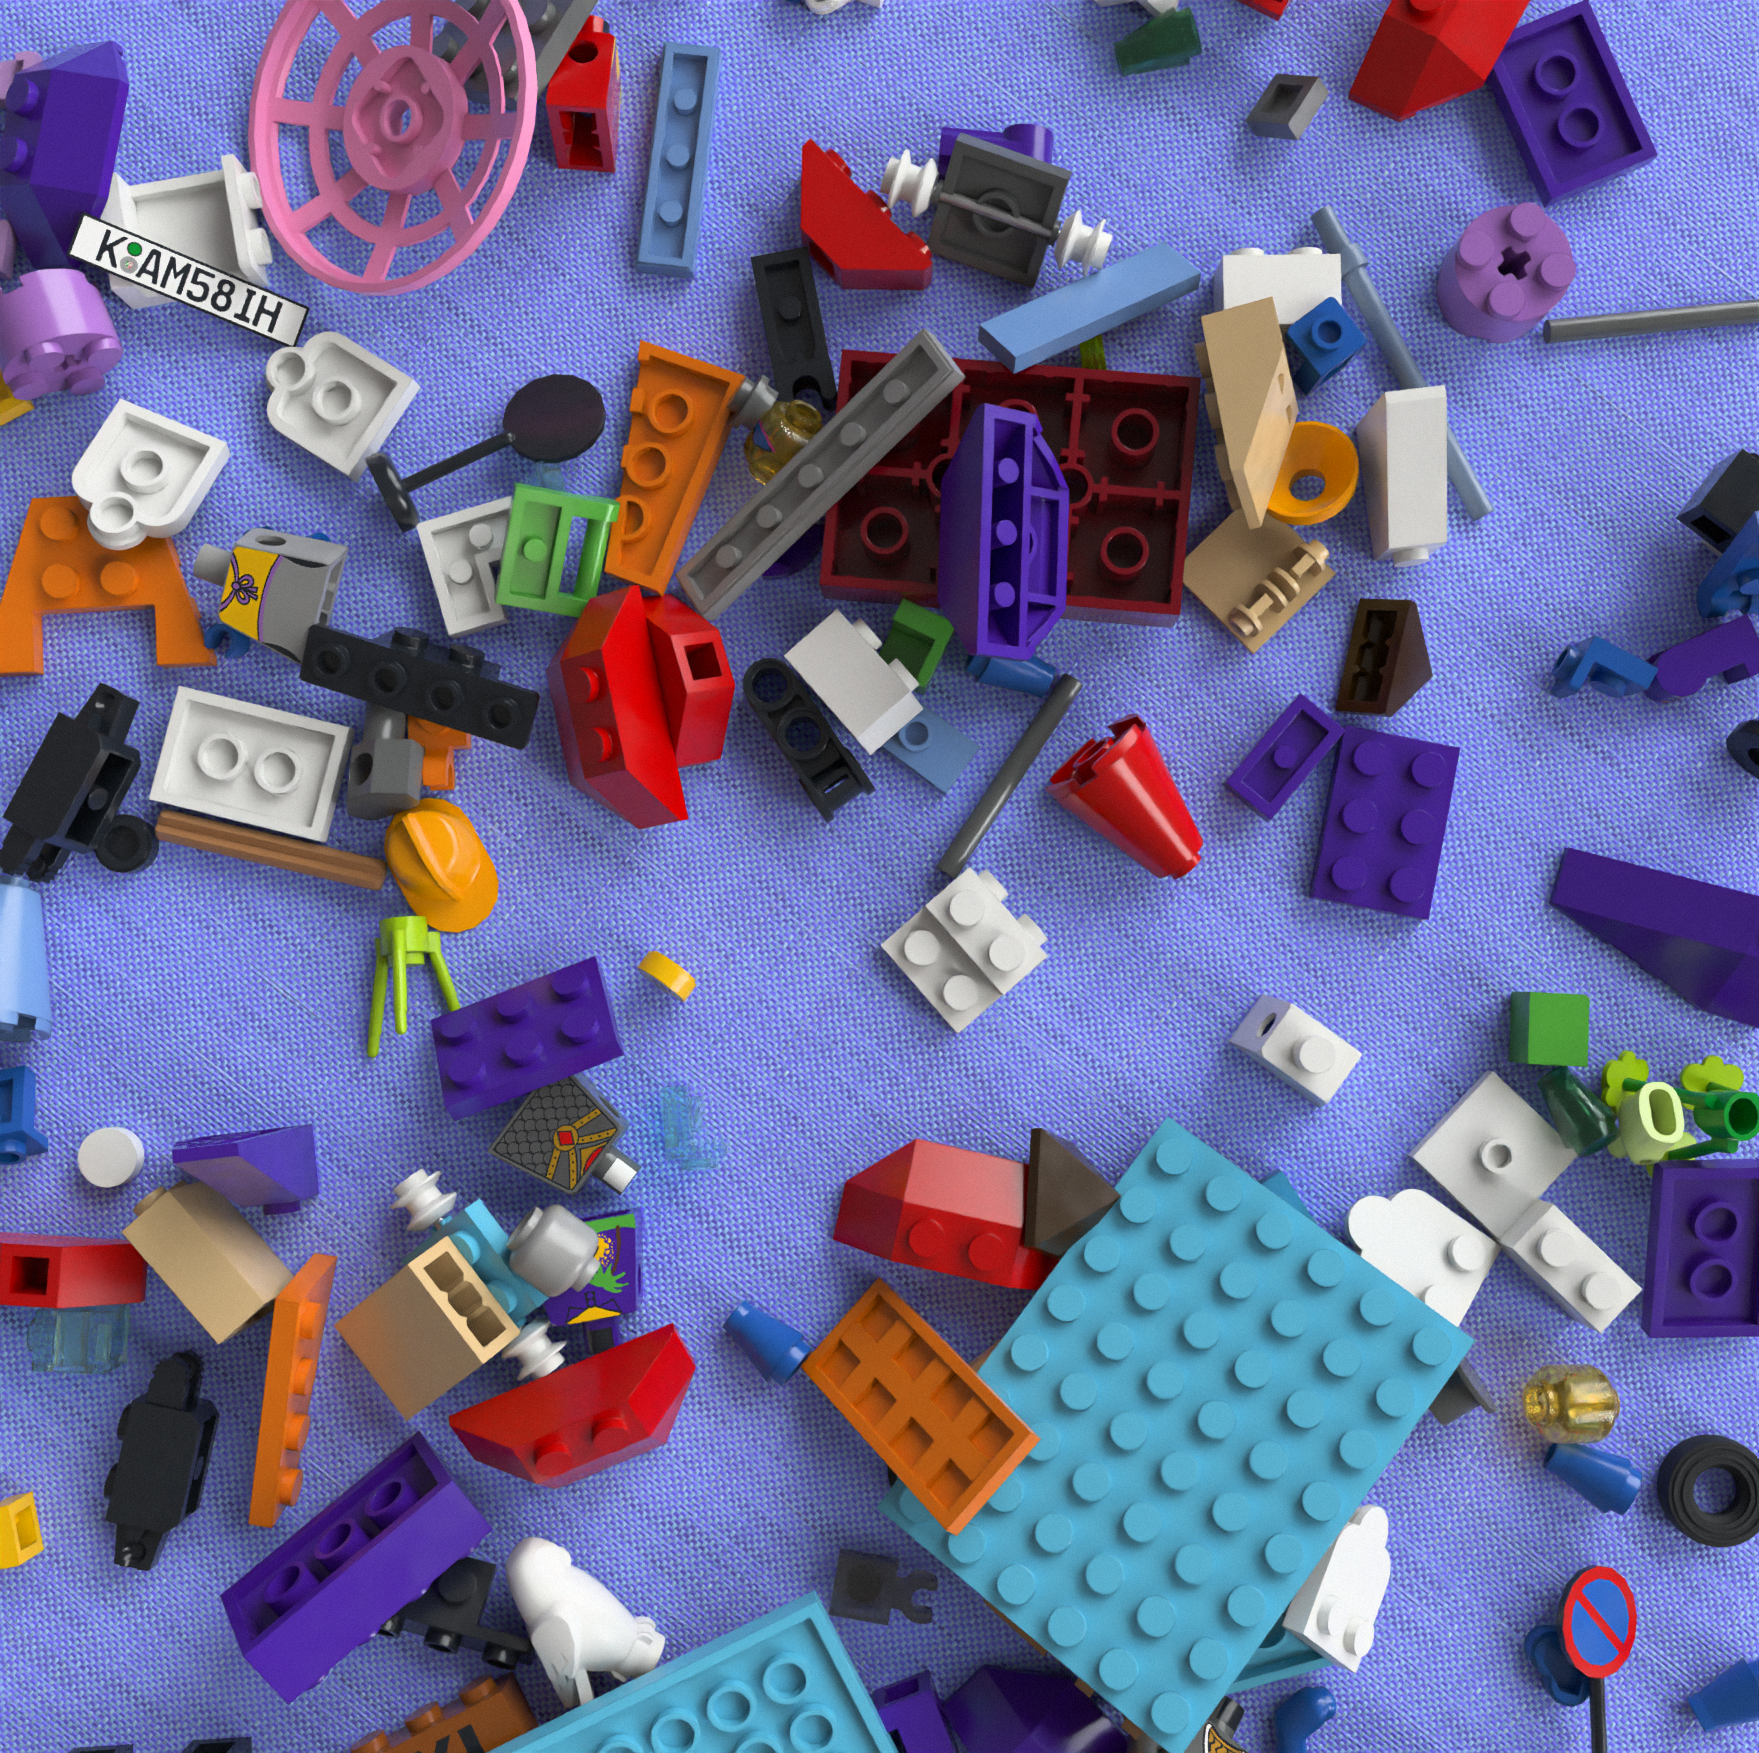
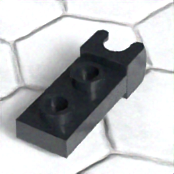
[750,246,837,420]

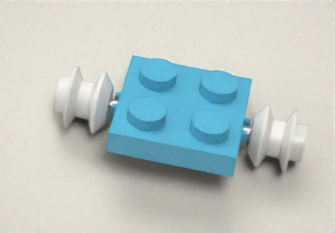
[390,1168,567,1381]

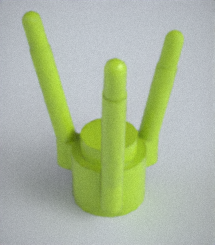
[366,916,461,1058]

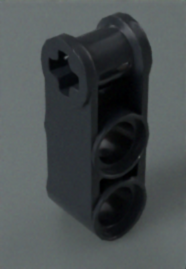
[743,658,876,823]

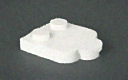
[266,331,420,483]
[72,399,231,550]
[1345,1189,1502,1327]
[1282,1504,1391,1673]

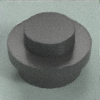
[726,374,779,432]

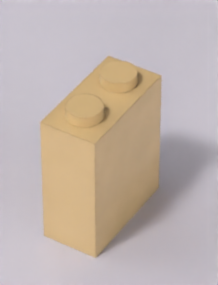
[122,1180,294,1345]
[334,1235,521,1421]

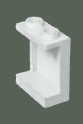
[100,154,272,309]

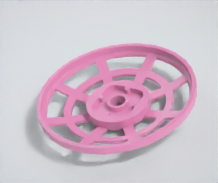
[248,0,538,296]

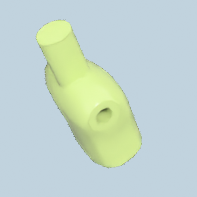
[1607,1082,1685,1165]

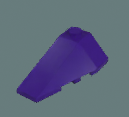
[1549,848,1759,1029]
[172,1124,319,1215]

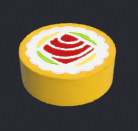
[637,950,697,1002]

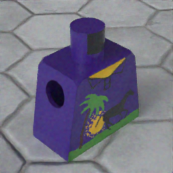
[544,1207,643,1355]

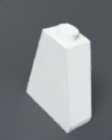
[1356,385,1447,567]

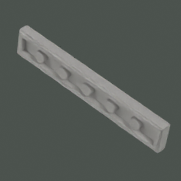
[675,328,965,622]

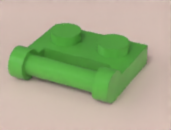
[494,482,621,617]

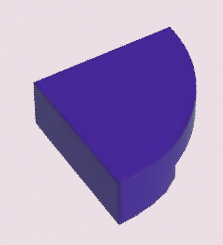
[762,524,825,580]

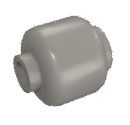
[505,1204,600,1297]

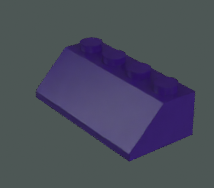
[220,1431,493,1705]

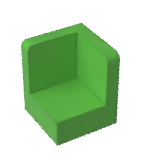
[879,598,955,696]
[1509,992,1590,1067]

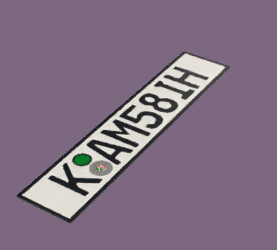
[67,212,310,347]

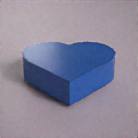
[1524,1624,1589,1707]

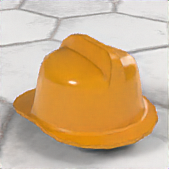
[384,798,499,933]

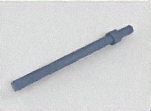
[1310,205,1494,522]

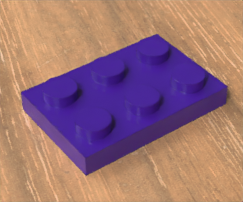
[1487,0,1658,208]
[1308,725,1460,921]
[431,956,625,1121]
[1641,1159,1759,1338]

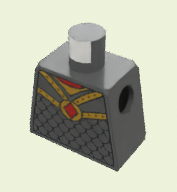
[487,1072,642,1196]

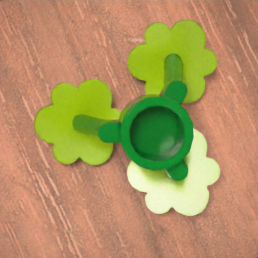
[1601,1050,1759,1178]

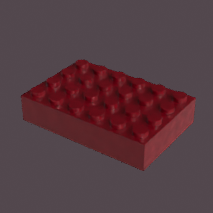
[819,349,1201,628]

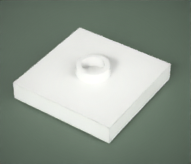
[1408,1070,1580,1239]

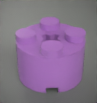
[1436,202,1576,344]
[0,269,123,400]

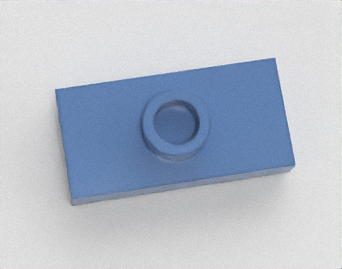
[881,701,981,795]

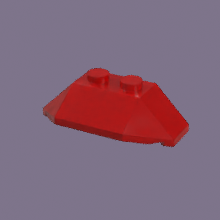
[1348,0,1531,122]
[546,585,689,829]
[833,1138,1060,1290]
[449,1323,696,1489]

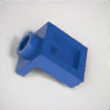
[1285,297,1368,396]
[1550,635,1659,699]
[0,1065,48,1165]

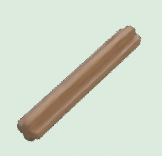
[155,809,387,891]

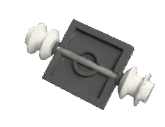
[880,133,1113,289]

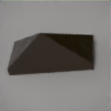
[1335,598,1433,717]
[1024,1128,1121,1260]

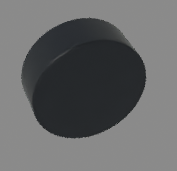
[94,814,159,874]

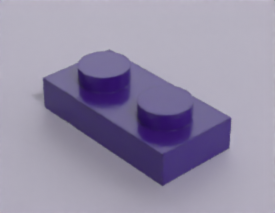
[1222,693,1346,822]

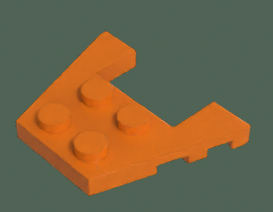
[0,496,217,677]

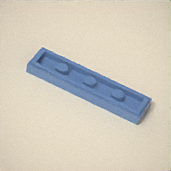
[635,41,722,279]
[978,242,1201,374]

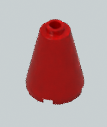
[1045,713,1203,879]

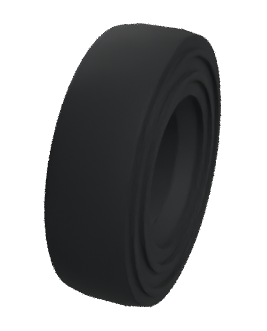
[1657,1434,1759,1547]

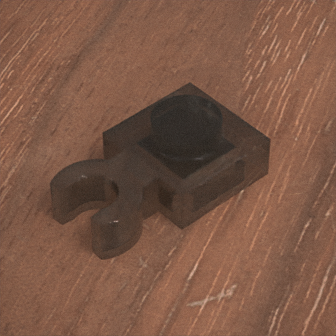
[829,1548,938,1626]

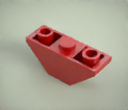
[800,138,933,291]
[642,594,735,769]
[0,1232,148,1308]

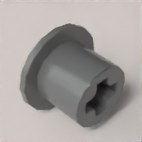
[1429,1357,1496,1427]

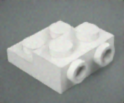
[880,867,1048,1034]

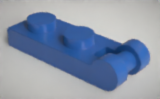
[1696,511,1759,618]

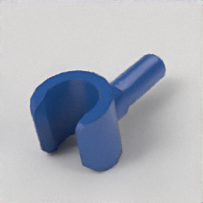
[204,624,250,659]

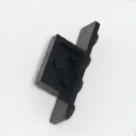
[299,623,540,750]
[377,1557,535,1670]

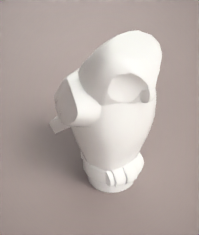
[505,1537,665,1708]

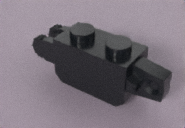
[0,682,142,884]
[104,1349,220,1571]

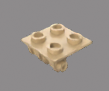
[1183,508,1336,655]

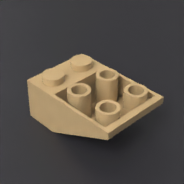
[1194,296,1299,530]

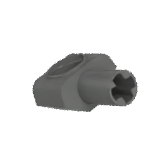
[346,701,424,820]

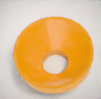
[1266,421,1360,525]

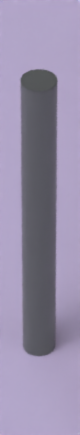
[1543,299,1759,344]
[936,673,1083,880]

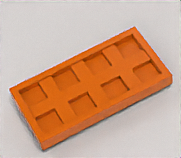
[800,1277,1041,1536]

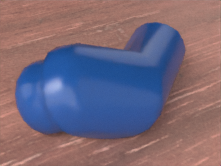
[1274,1686,1337,1753]

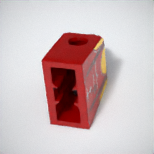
[546,15,621,173]

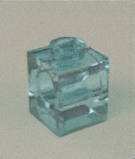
[27,1304,131,1375]

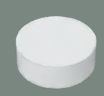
[78,1127,144,1188]

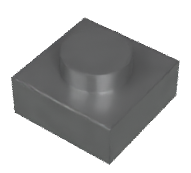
[1245,73,1329,140]

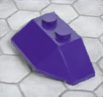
[0,40,130,270]
[937,403,1069,662]
[941,1664,1127,1753]

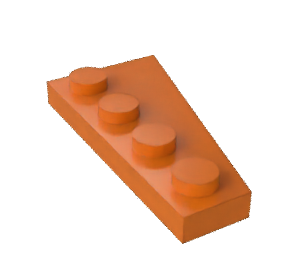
[604,340,746,597]
[248,1253,338,1528]

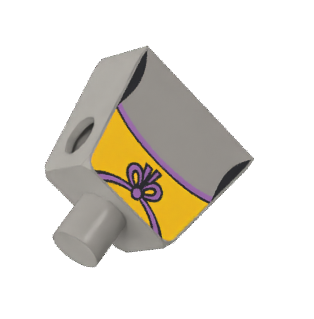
[193,528,349,665]

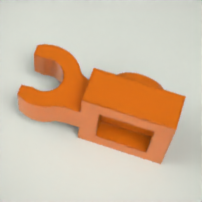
[408,715,471,791]

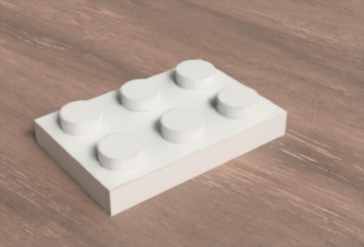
[149,686,355,843]

